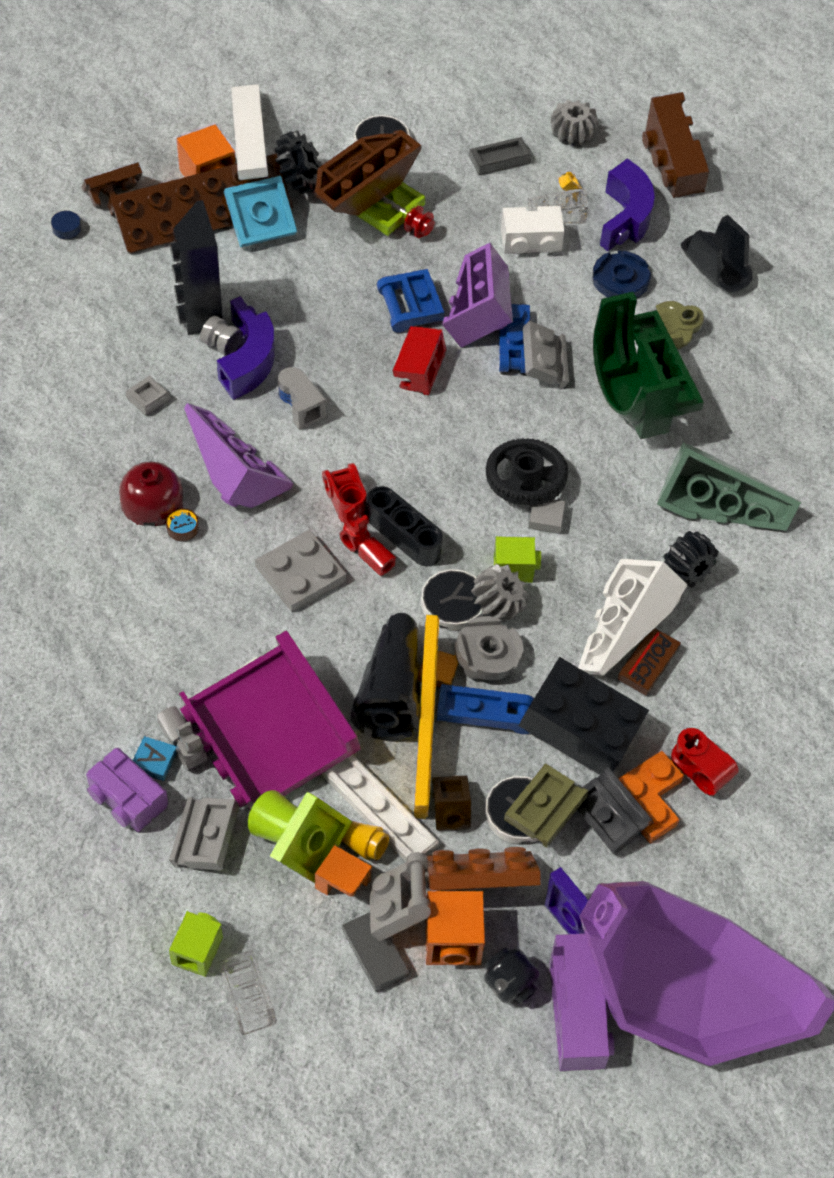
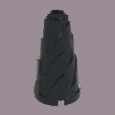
[350,613,420,741]

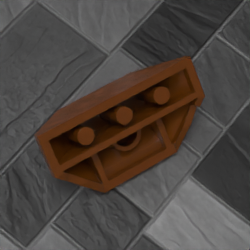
[315,130,421,216]

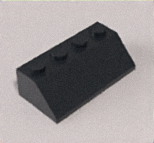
[169,200,223,335]

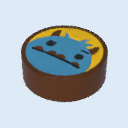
[166,508,199,541]

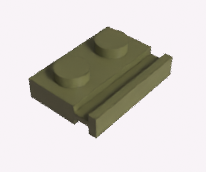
[504,763,588,848]

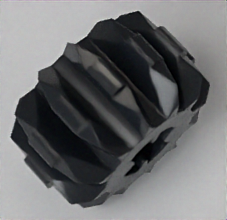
[663,531,719,588]

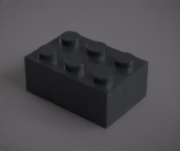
[518,657,649,775]

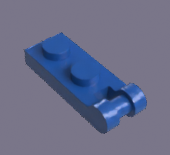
[499,304,530,373]
[437,684,534,734]

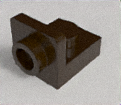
[432,775,471,831]

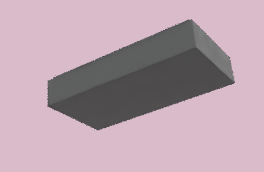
[469,137,532,175]
[342,912,409,992]

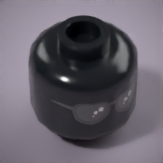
[484,947,539,1004]

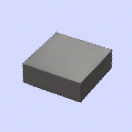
[125,375,170,416]
[528,499,565,533]

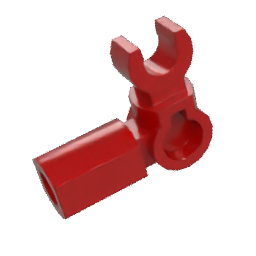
[339,504,396,576]

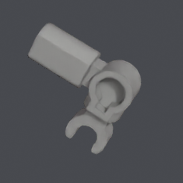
[157,706,207,770]

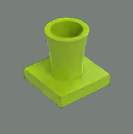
[248,790,353,883]

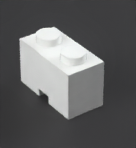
[501,206,565,254]

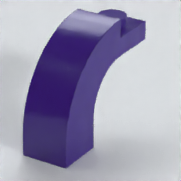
[600,158,655,251]
[217,296,275,400]

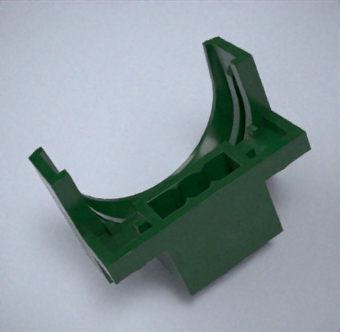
[593,292,704,440]

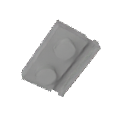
[523,321,569,389]
[169,797,239,870]

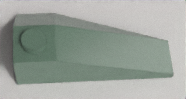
[657,442,801,531]

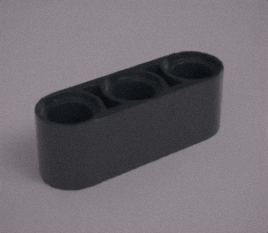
[367,486,443,567]

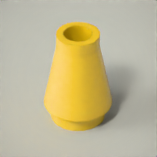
[342,821,389,860]

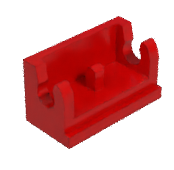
[392,326,447,395]

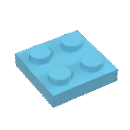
[224,176,297,248]

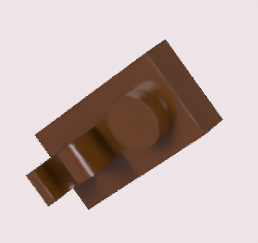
[81,162,143,208]

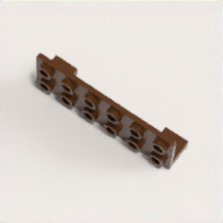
[108,153,293,254]

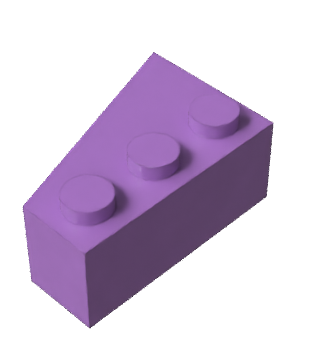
[442,242,513,348]
[549,934,614,1071]

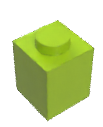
[493,536,541,583]
[169,911,223,977]

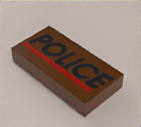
[617,628,681,696]

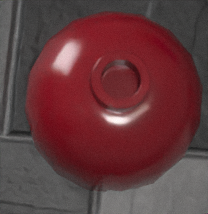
[119,461,184,526]

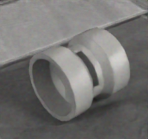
[200,316,243,356]

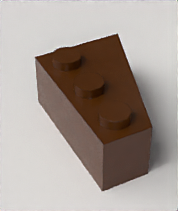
[642,92,709,198]

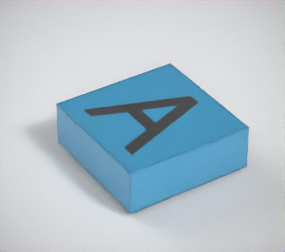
[133,736,177,781]

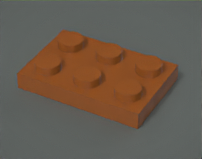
[425,847,541,891]

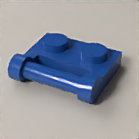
[376,269,444,333]

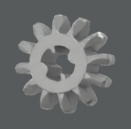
[550,99,598,145]
[471,564,529,622]

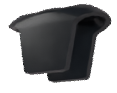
[681,215,753,292]

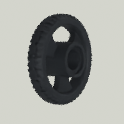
[486,438,568,506]

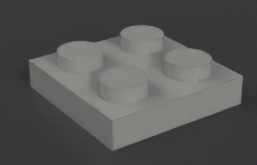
[255,529,346,612]

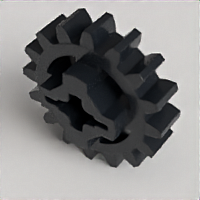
[274,130,323,194]

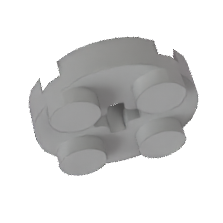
[455,616,523,680]

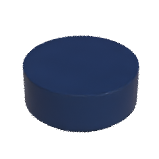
[51,211,81,239]

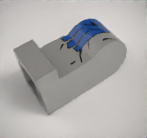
[278,367,326,430]

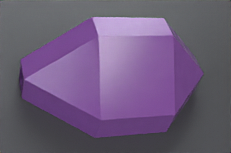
[579,881,834,1066]

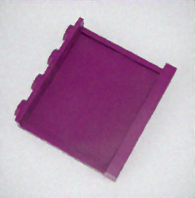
[179,630,361,810]

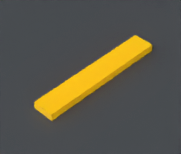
[414,615,439,819]

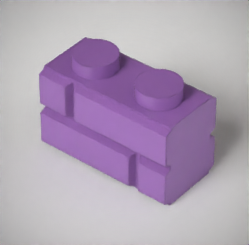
[86,748,169,832]

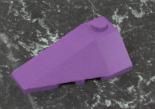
[184,403,294,508]

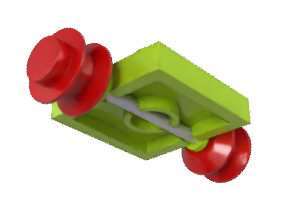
[356,182,435,238]

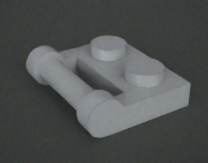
[370,852,431,942]

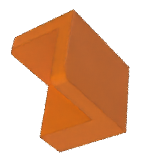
[315,845,372,897]

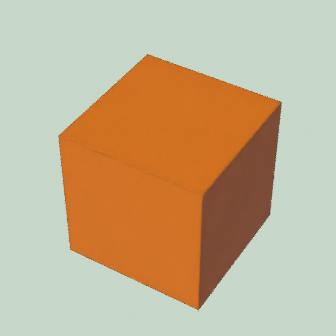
[177,124,236,177]
[425,891,485,965]

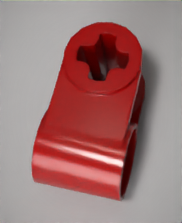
[322,463,367,524]
[671,728,739,796]

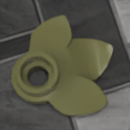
[656,301,704,350]

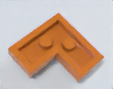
[618,751,684,844]

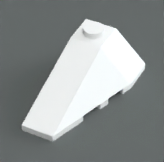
[578,559,687,676]

